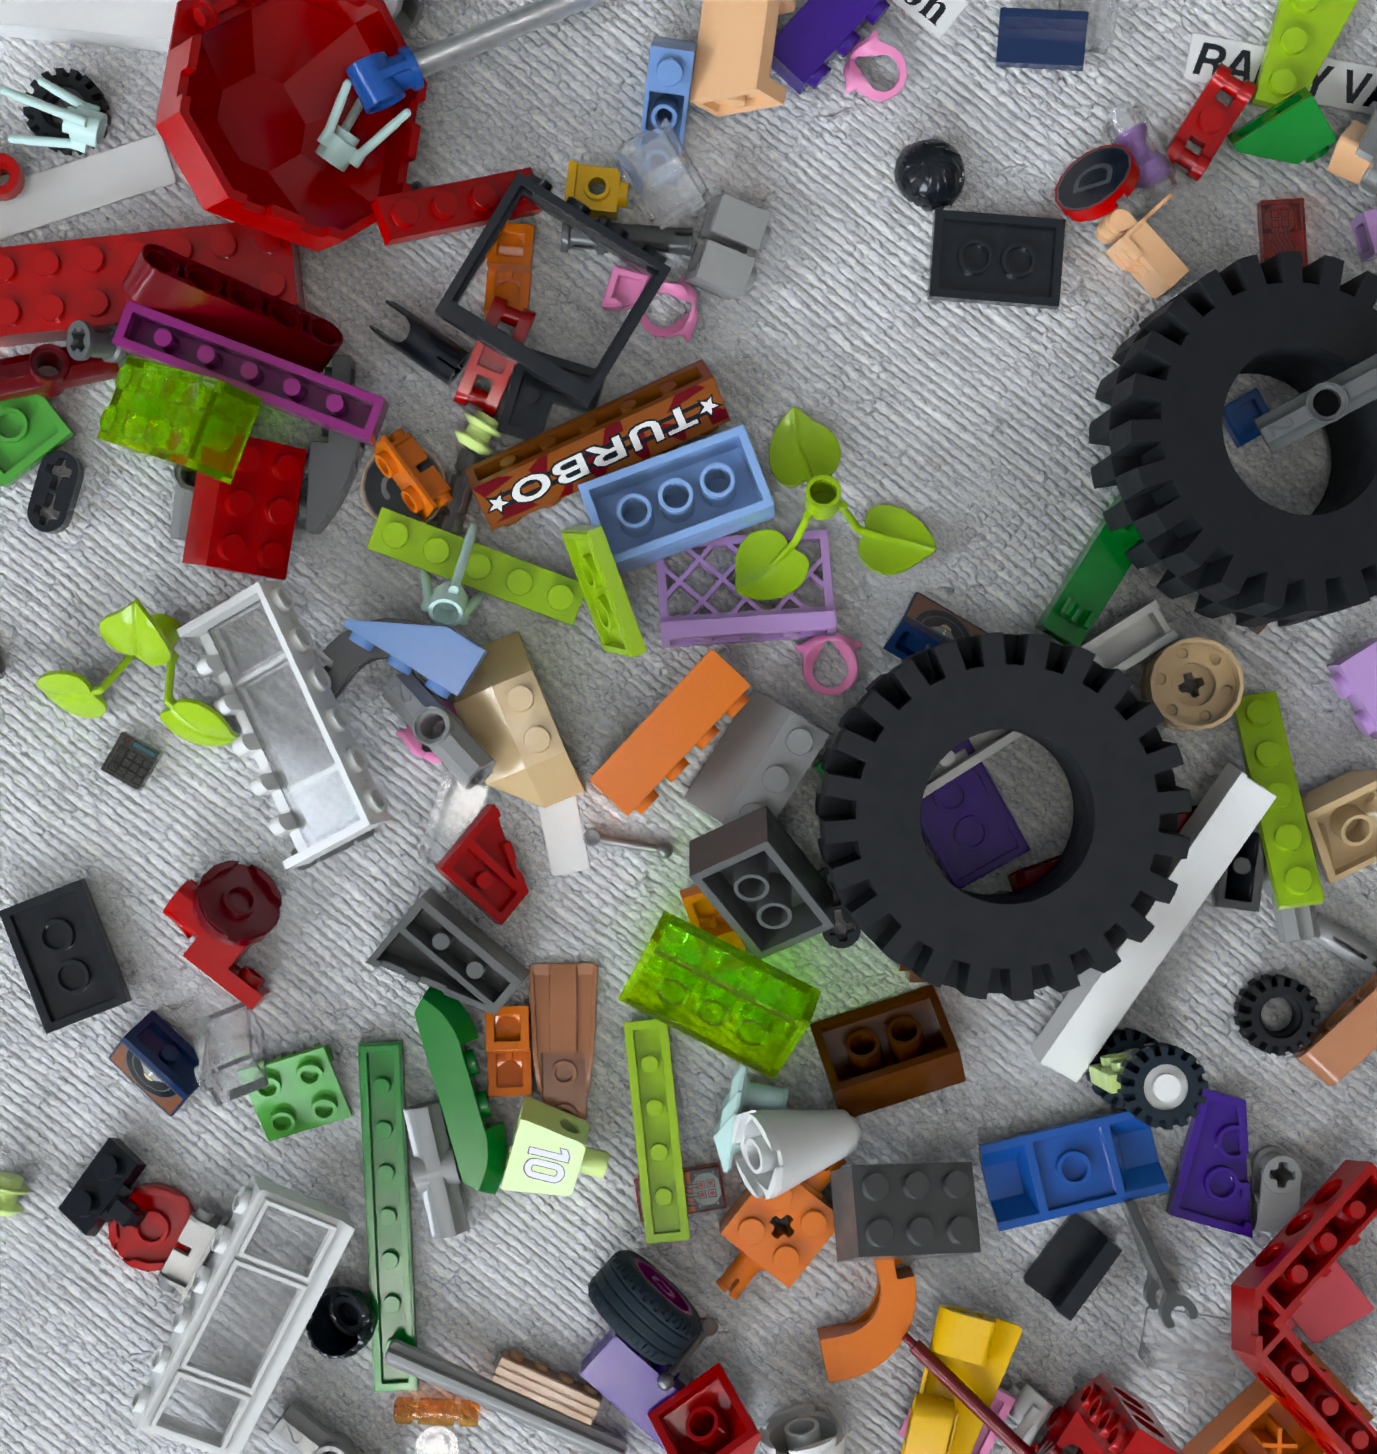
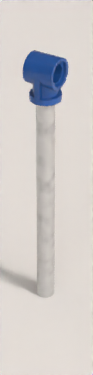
[346,0,606,114]

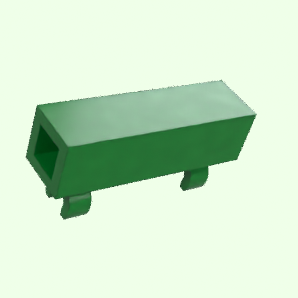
[1035,494,1142,647]

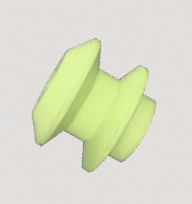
[454,410,503,455]
[0,1171,30,1217]

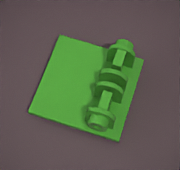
[239,1043,352,1142]

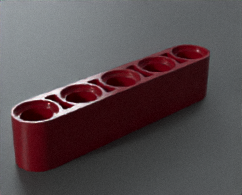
[122,244,343,374]

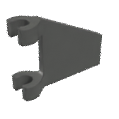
[1120,1198,1198,1329]

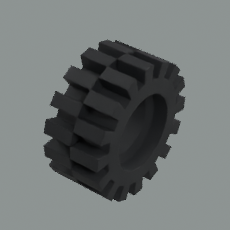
[23,68,111,156]
[1233,974,1321,1056]

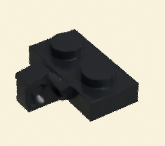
[58,1137,147,1236]

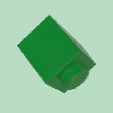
[1227,87,1337,164]

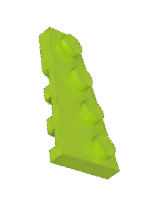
[1250,0,1358,109]

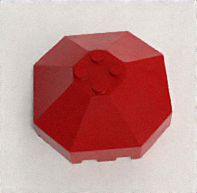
[155,0,428,252]

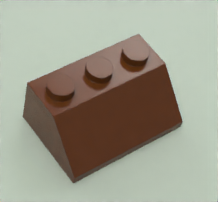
[809,985,966,1117]

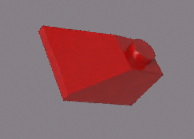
[647,1363,762,1454]

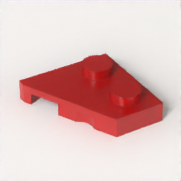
[435,804,529,925]

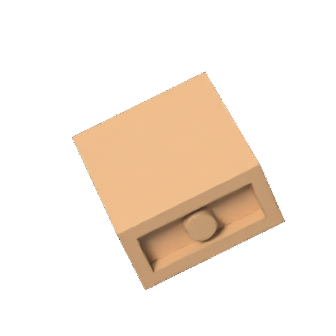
[689,0,796,117]

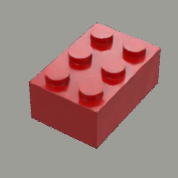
[182,431,307,580]

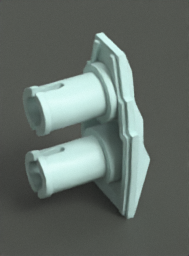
[713,1060,788,1173]

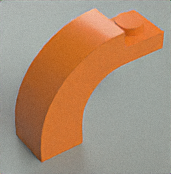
[817,1259,916,1383]

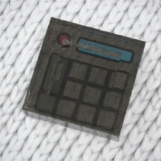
[101,731,163,791]

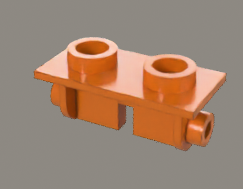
[373,428,453,522]

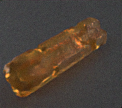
[393,1397,480,1427]

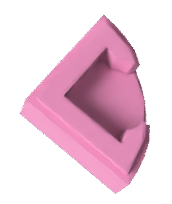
[601,265,650,312]

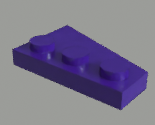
[1165,1088,1253,1238]

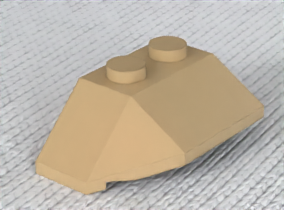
[453,631,585,808]

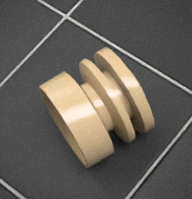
[1140,637,1245,732]

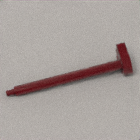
[902,1333,1063,1454]

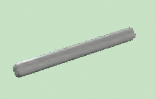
[384,1339,628,1454]

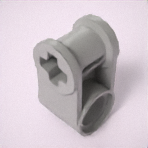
[1249,1145,1302,1232]

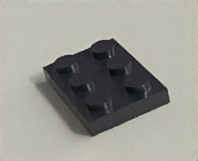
[927,209,1066,310]
[0,878,132,1034]

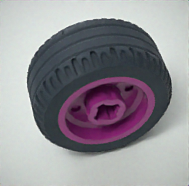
[588,1250,702,1365]

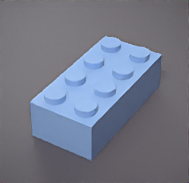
[577,424,775,574]

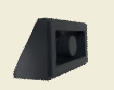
[1213,824,1265,912]

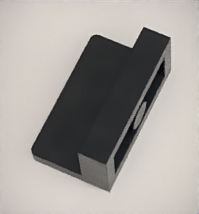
[1023,1213,1123,1321]

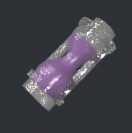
[1102,101,1178,202]

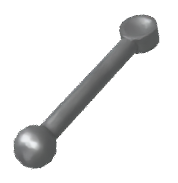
[583,829,673,859]
[657,1318,718,1391]

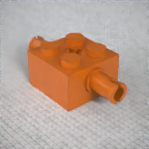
[716,1158,846,1300]

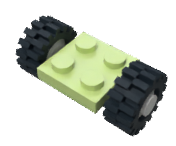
[1086,1028,1208,1130]

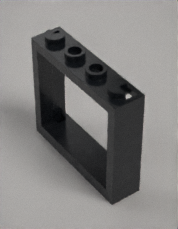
[435,172,671,408]

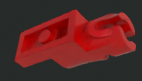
[163,879,271,1010]

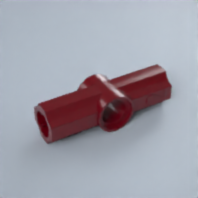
[0,344,120,402]

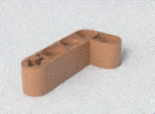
[1294,971,1377,1086]

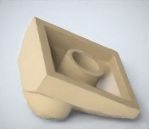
[1301,769,1377,884]

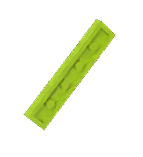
[367,507,584,626]
[1233,691,1325,911]
[623,1018,690,1244]

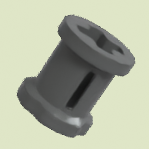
[66,320,126,363]

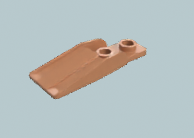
[528,963,598,1121]

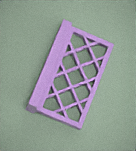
[656,529,837,648]

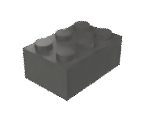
[689,806,835,960]
[830,1162,981,1262]

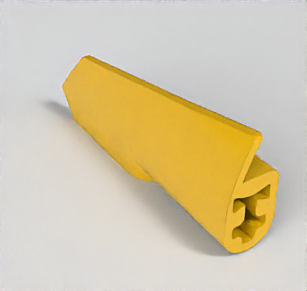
[900,1304,1022,1454]

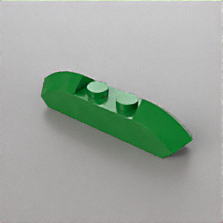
[414,986,507,1195]

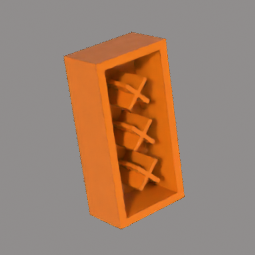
[589,649,751,816]
[1181,1342,1374,1454]

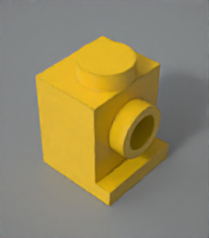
[564,161,629,221]

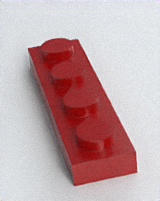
[370,167,543,246]

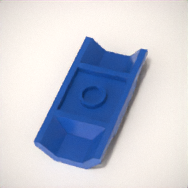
[979,1110,1170,1231]

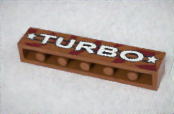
[464,359,731,531]

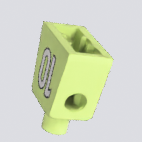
[501,1096,610,1196]

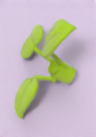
[735,407,936,601]
[36,599,240,746]

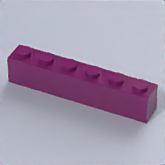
[112,300,390,447]

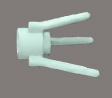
[0,77,107,153]
[315,79,411,172]
[420,523,486,627]

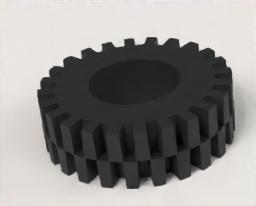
[1089,251,1377,627]
[815,632,1192,1001]

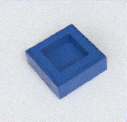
[1223,387,1270,448]

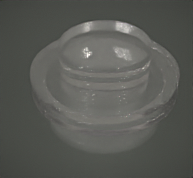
[415,1424,459,1454]

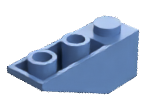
[635,36,697,184]
[343,619,489,699]

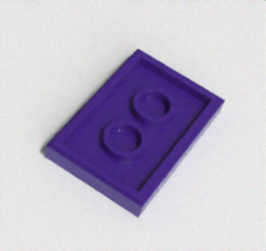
[921,738,1031,889]

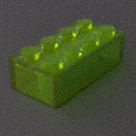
[97,356,263,485]
[618,910,822,1080]

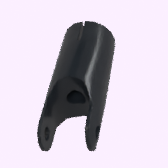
[370,300,470,385]

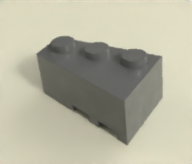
[365,887,530,1015]

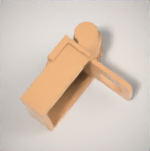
[1096,192,1190,300]

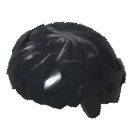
[894,139,965,212]
[306,1285,376,1359]

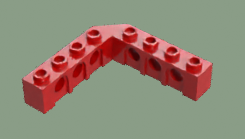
[1231,1160,1377,1454]
[1031,1374,1183,1454]

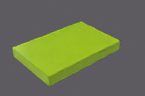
[561,524,647,658]

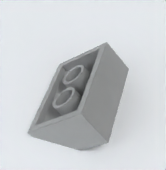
[684,688,829,825]

